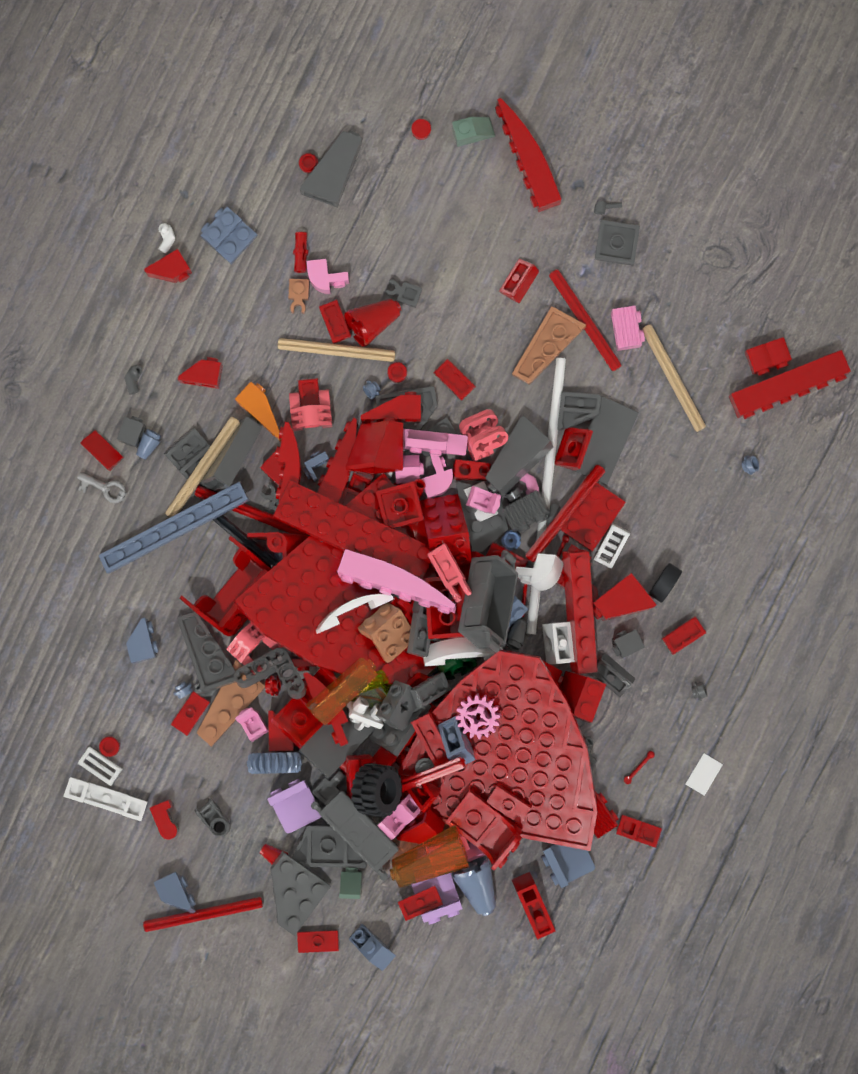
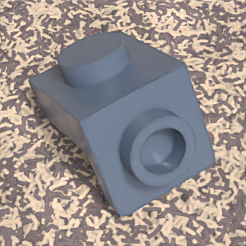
[303,451,329,482]

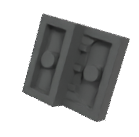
[164,428,210,480]

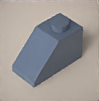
[438,716,476,764]

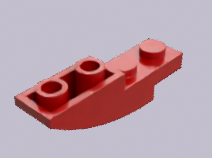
[275,422,301,502]
[302,672,348,747]

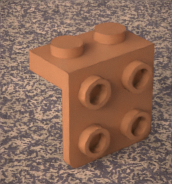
[358,602,411,663]

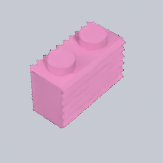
[611,306,645,351]

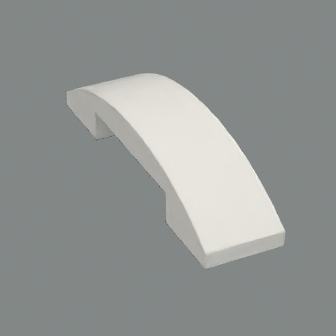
[315,594,394,634]
[423,637,503,666]
[63,777,148,821]

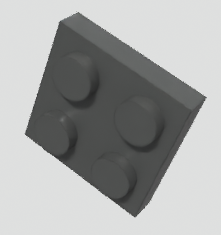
[594,220,640,266]

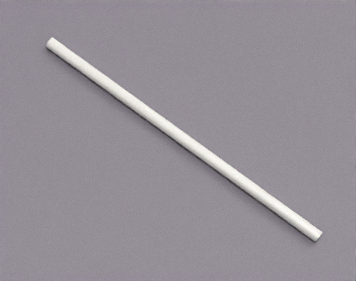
[526,358,566,635]

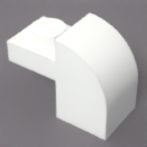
[515,553,563,591]

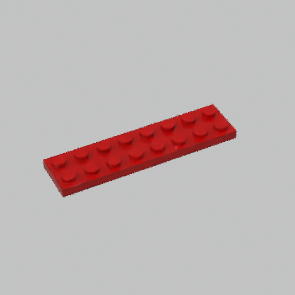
[272,480,431,580]

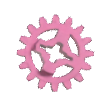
[456,693,501,739]

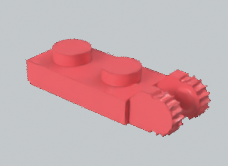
[428,543,472,602]

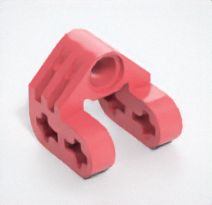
[289,389,333,431]
[459,409,508,462]
[226,622,283,675]

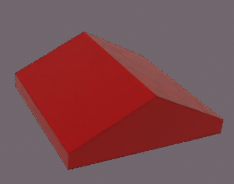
[555,427,593,471]
[376,481,424,529]

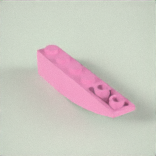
[337,549,456,614]

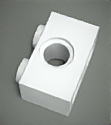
[542,622,575,664]

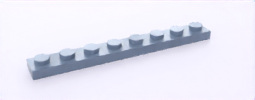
[98,482,250,574]

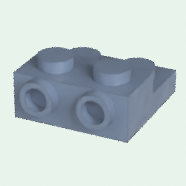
[201,207,258,265]

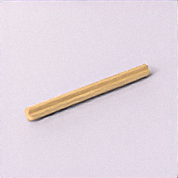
[642,324,706,432]
[278,338,395,362]
[166,417,240,518]

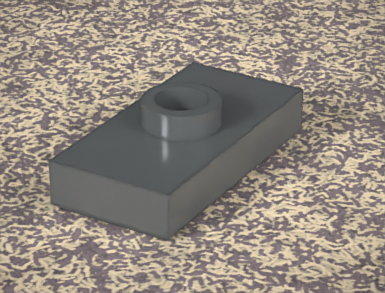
[410,672,451,708]

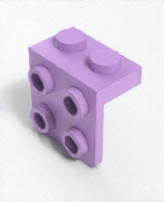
[267,779,321,833]
[412,870,462,925]

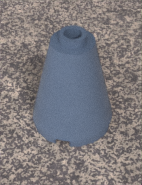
[450,856,496,916]

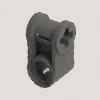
[194,797,231,836]

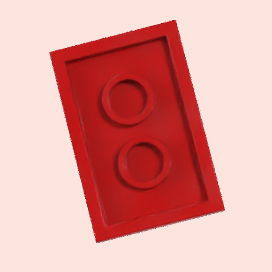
[560,483,626,552]

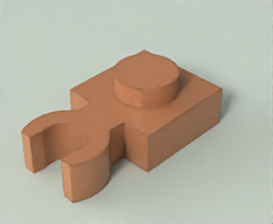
[288,279,309,314]

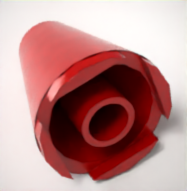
[344,299,401,347]

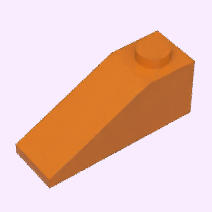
[235,382,282,441]

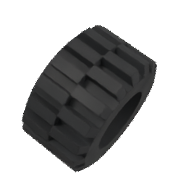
[351,763,402,817]

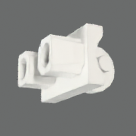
[347,697,384,731]

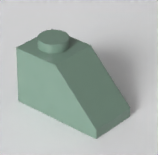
[452,117,495,147]
[339,868,362,899]

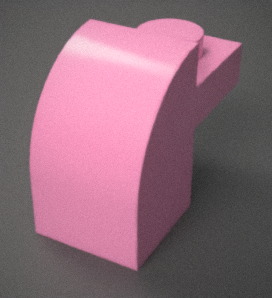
[306,259,349,294]
[421,455,453,499]
[377,794,421,840]

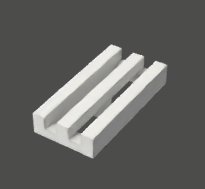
[78,747,123,786]

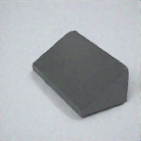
[592,653,635,697]

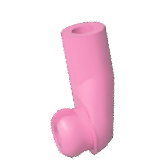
[520,473,539,495]

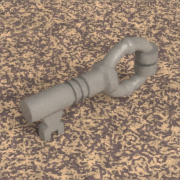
[78,472,127,503]

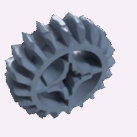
[247,752,302,774]

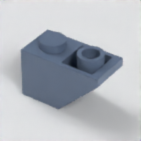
[126,618,159,664]
[154,872,196,913]
[349,924,396,971]

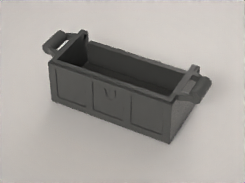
[458,550,518,653]
[311,790,399,881]

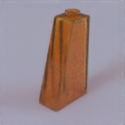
[305,657,378,725]
[390,825,469,888]

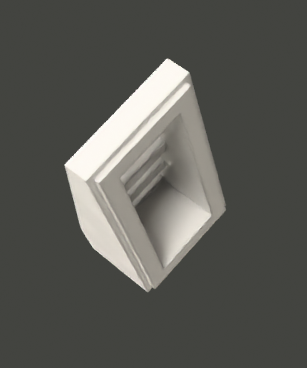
[594,523,630,569]

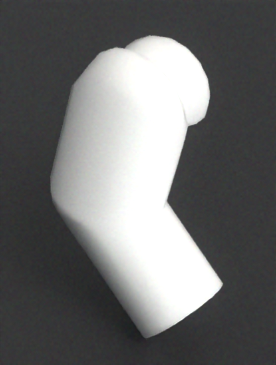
[158,223,175,254]

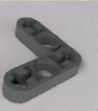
[234,648,307,699]

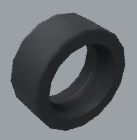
[649,563,682,603]

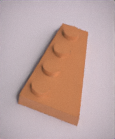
[512,306,586,385]
[197,660,265,747]

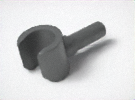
[594,201,622,215]

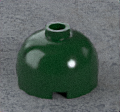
[436,657,477,680]

